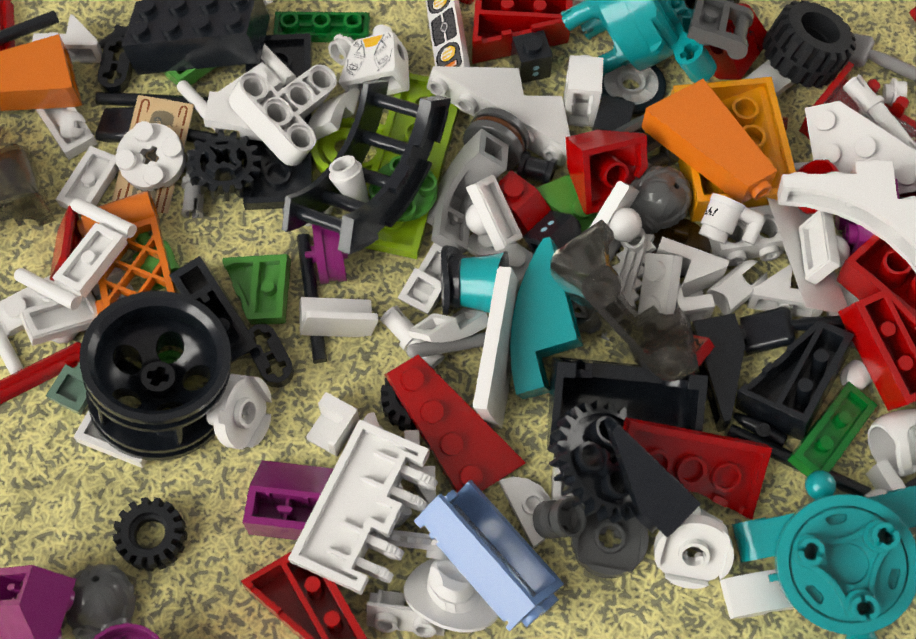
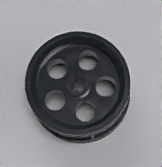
[79,291,231,461]

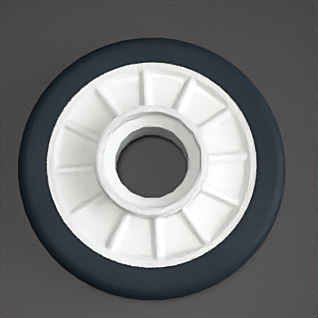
[600,64,666,114]

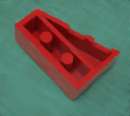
[472,0,573,64]
[838,288,916,411]
[240,551,367,639]

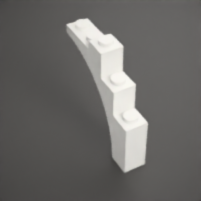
[777,159,916,273]

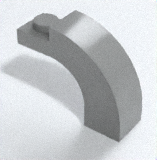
[427,129,509,254]

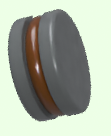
[463,108,530,171]

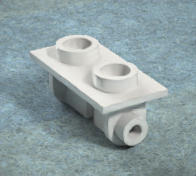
[367,589,445,638]

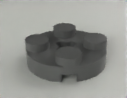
[571,512,649,579]

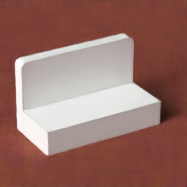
[299,297,378,337]

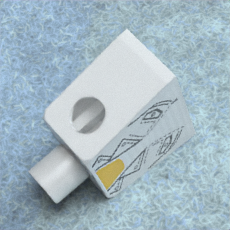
[339,25,410,101]

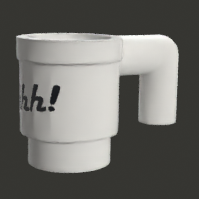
[699,193,765,245]

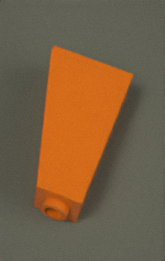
[0,34,82,111]
[641,79,777,203]

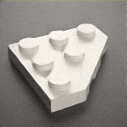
[805,101,916,195]

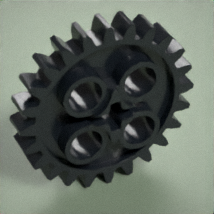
[548,399,640,523]

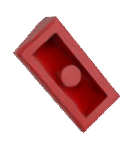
[50,206,82,281]

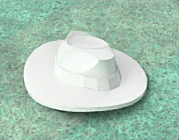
[404,558,499,632]

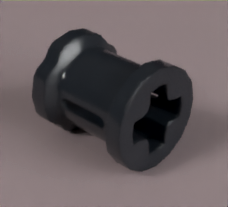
[516,151,557,185]

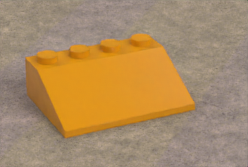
[671,77,796,222]

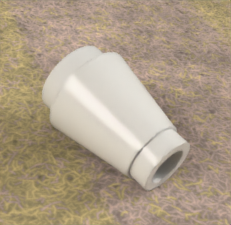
[329,155,370,203]

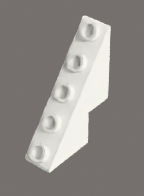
[426,66,570,166]

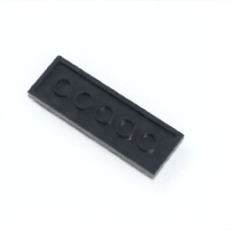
[243,33,313,210]

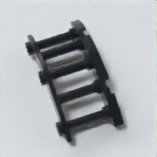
[282,80,451,255]

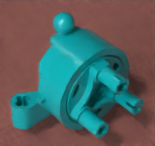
[561,0,717,83]
[732,470,916,639]

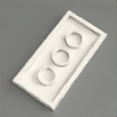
[473,266,521,429]

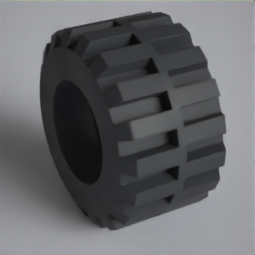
[762,0,856,88]

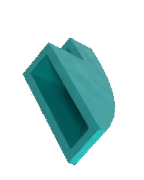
[510,237,583,399]

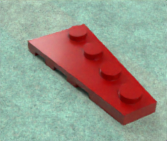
[384,355,526,493]
[623,417,773,520]

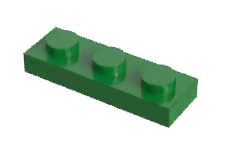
[787,381,877,477]

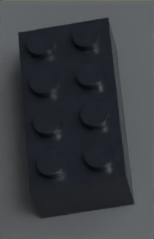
[121,0,270,75]

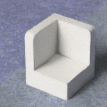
[674,281,715,325]
[306,392,359,457]

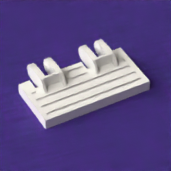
[288,419,438,595]

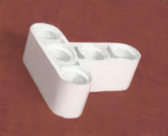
[229,65,337,166]

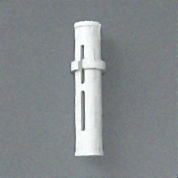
[843,75,916,150]

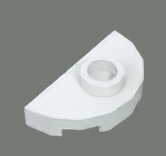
[499,477,551,549]

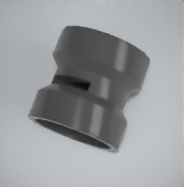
[532,498,587,539]

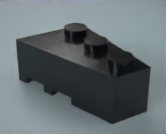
[735,320,854,441]

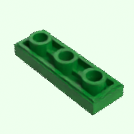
[273,11,370,43]

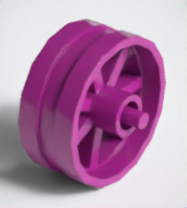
[305,224,348,285]

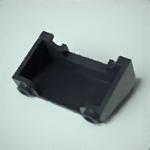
[547,357,708,458]

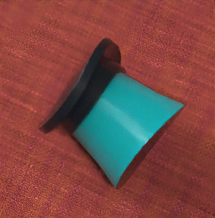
[441,245,509,316]

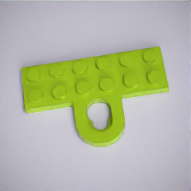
[311,73,459,259]

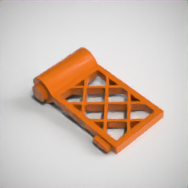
[77,190,177,314]

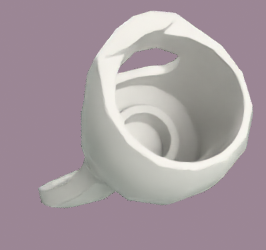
[868,409,916,478]

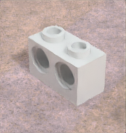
[563,55,603,127]
[709,205,785,266]

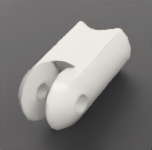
[707,260,768,315]

